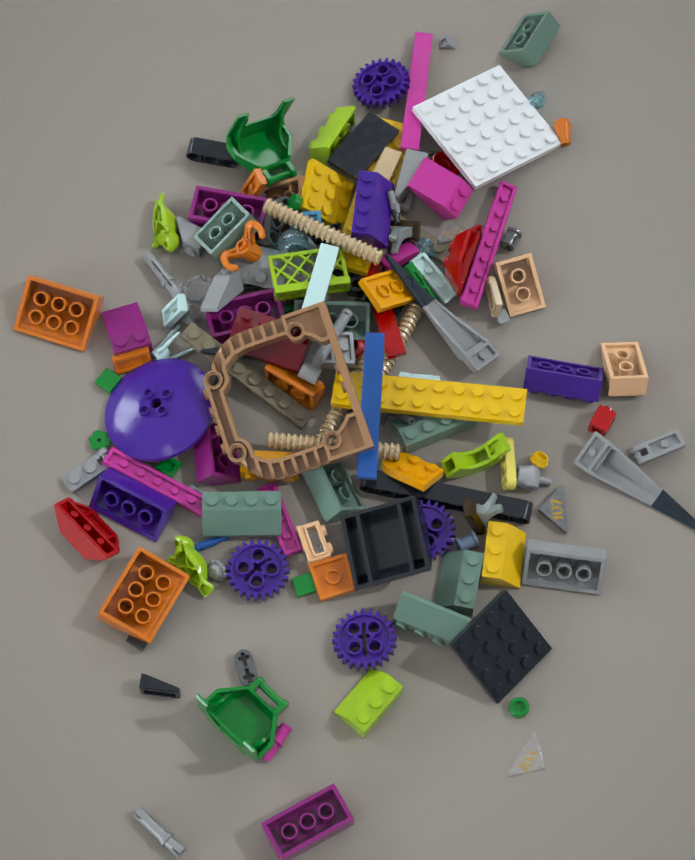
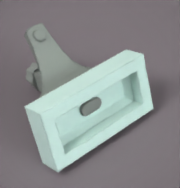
[161,293,202,328]

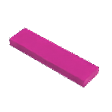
[257,481,303,557]

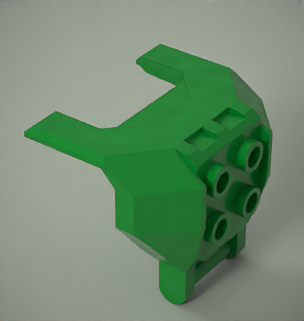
[226,97,297,187]
[197,676,290,761]

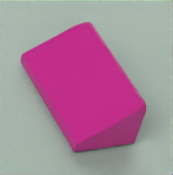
[380,241,419,271]

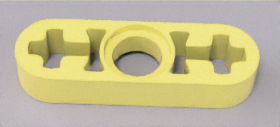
[500,437,517,491]

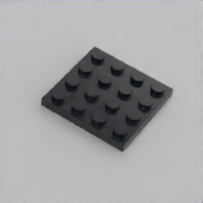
[448,589,552,704]

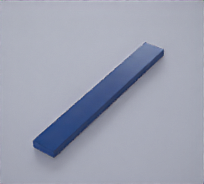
[357,333,385,480]

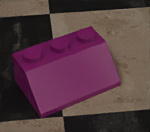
[193,422,241,486]

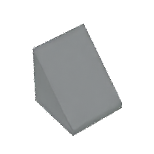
[439,35,456,49]
[495,309,511,324]

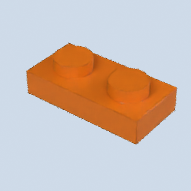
[240,168,267,196]

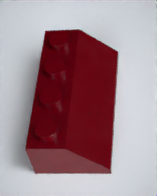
[230,307,312,373]

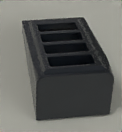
[139,673,181,699]

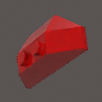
[443,224,483,297]
[54,497,120,560]

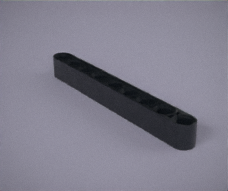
[359,470,533,524]

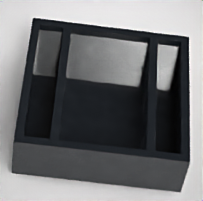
[340,495,432,591]

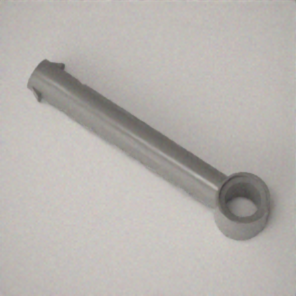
[298,308,353,385]

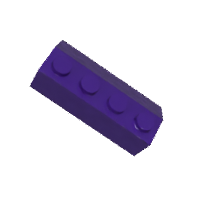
[351,170,395,248]
[523,355,603,403]
[89,467,177,542]

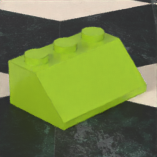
[308,106,356,167]
[333,668,404,738]

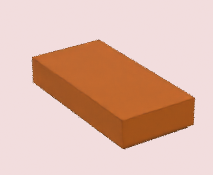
[111,346,152,375]

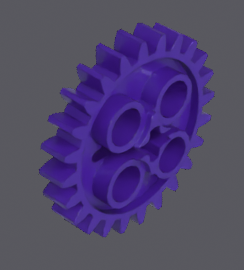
[352,58,411,110]
[420,500,456,561]
[226,539,290,602]
[332,608,397,672]

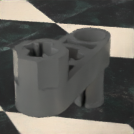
[255,196,289,248]

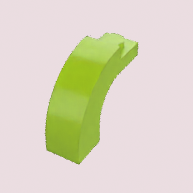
[440,433,511,479]

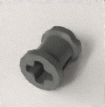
[499,227,522,252]

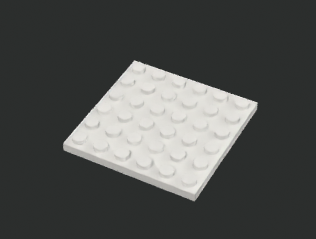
[412,65,561,190]

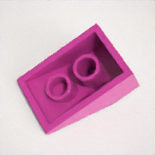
[407,157,474,221]

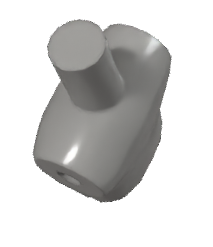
[516,465,552,491]

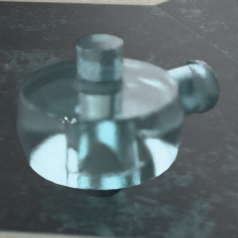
[529,91,546,109]
[416,237,437,258]

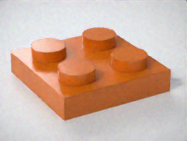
[308,553,356,602]

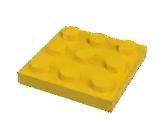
[299,158,354,232]

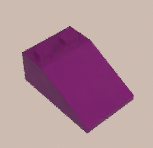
[101,302,153,356]

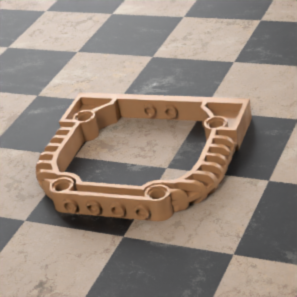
[203,301,375,480]

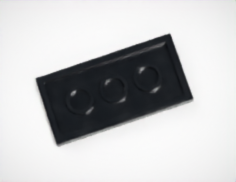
[327,112,399,182]

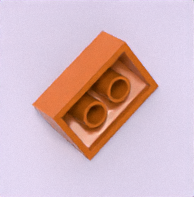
[264,363,326,412]

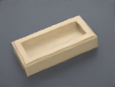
[373,146,402,181]
[484,276,503,317]

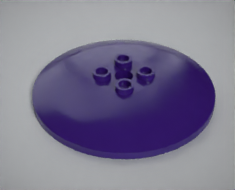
[105,358,213,462]

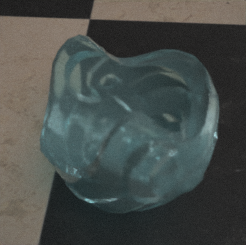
[277,228,309,254]

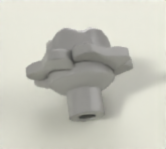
[207,559,227,582]

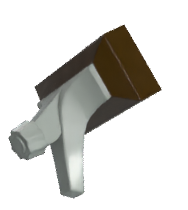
[388,219,421,255]
[463,493,503,536]

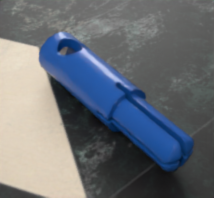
[194,537,229,552]

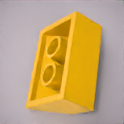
[480,521,526,589]

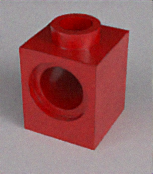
[587,405,617,437]

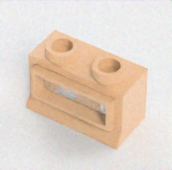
[296,520,334,564]

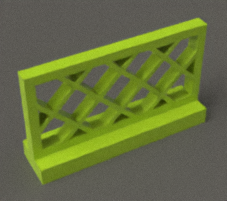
[268,246,351,301]

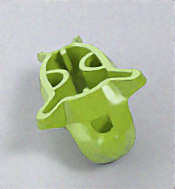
[152,192,180,252]
[167,535,214,597]

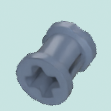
[454,531,480,551]

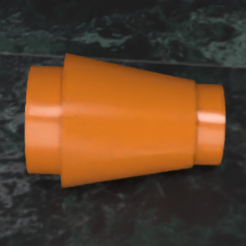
[553,118,571,146]

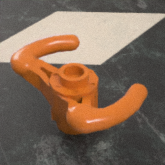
[220,220,266,272]

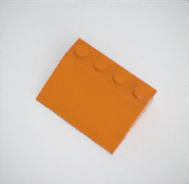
[13,275,104,351]
[97,546,190,644]

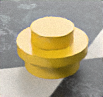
[530,451,549,469]

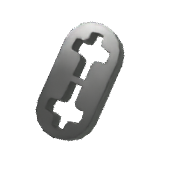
[235,649,258,686]

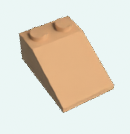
[492,253,546,317]
[600,342,649,397]

